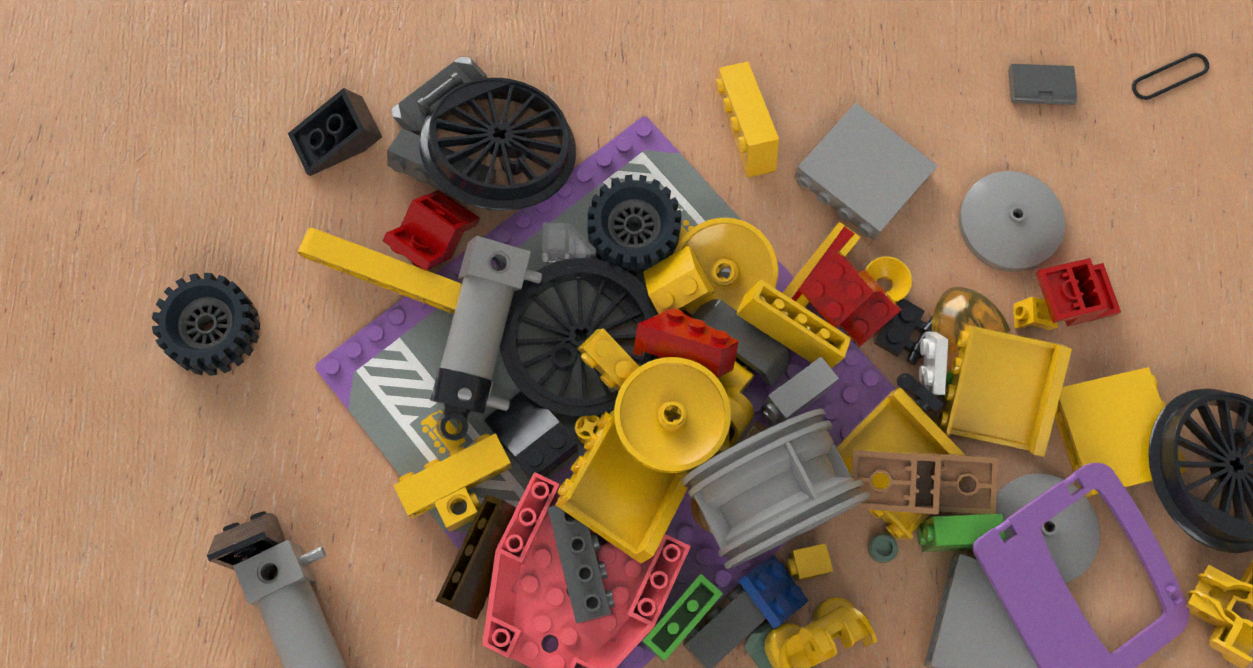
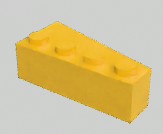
[715,61,779,178]

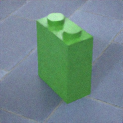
[917,514,1006,552]

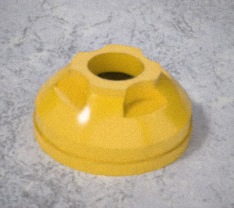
[865,256,912,303]

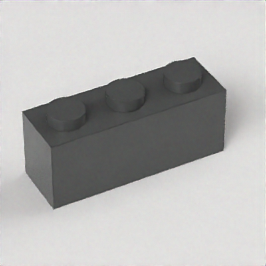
[684,586,766,668]

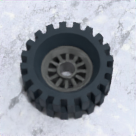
[587,174,682,276]
[152,273,260,376]

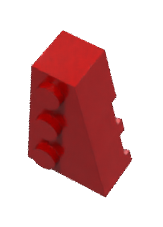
[633,308,739,378]

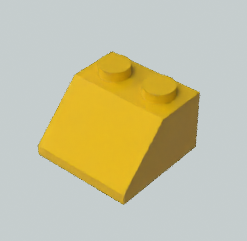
[643,245,715,314]

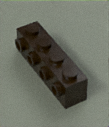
[436,495,516,620]

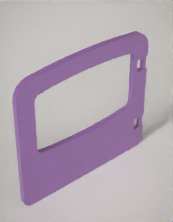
[973,463,1189,668]

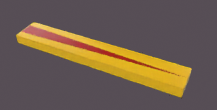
[782,222,861,308]

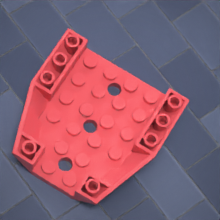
[482,472,691,668]

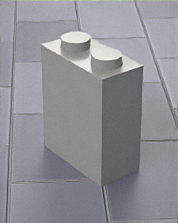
[761,357,839,426]

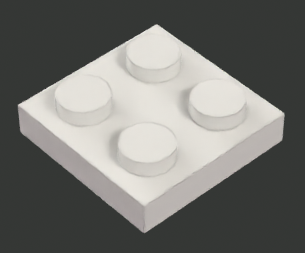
[919,332,948,395]

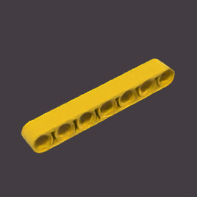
[297,228,462,314]

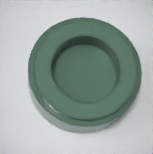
[868,534,898,563]

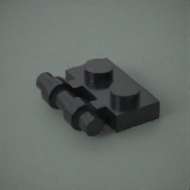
[874,299,941,365]
[896,373,944,412]

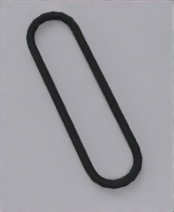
[1132,53,1209,100]

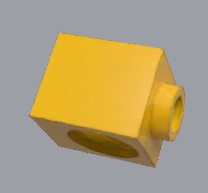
[434,487,481,532]
[786,543,833,581]

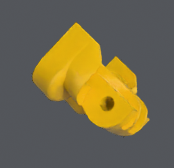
[718,361,754,448]
[1186,561,1253,668]
[764,597,877,668]

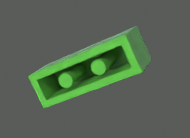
[642,574,723,662]

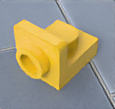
[1013,297,1058,330]

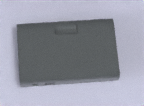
[1008,64,1077,105]

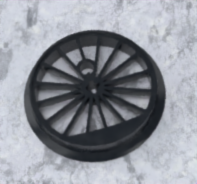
[419,77,576,211]
[500,258,659,416]
[1149,388,1253,553]

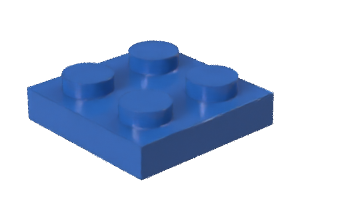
[739,555,808,629]

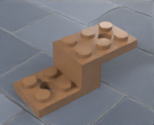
[852,450,999,515]

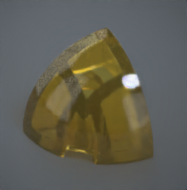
[932,287,1011,354]

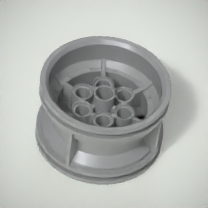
[682,408,870,570]

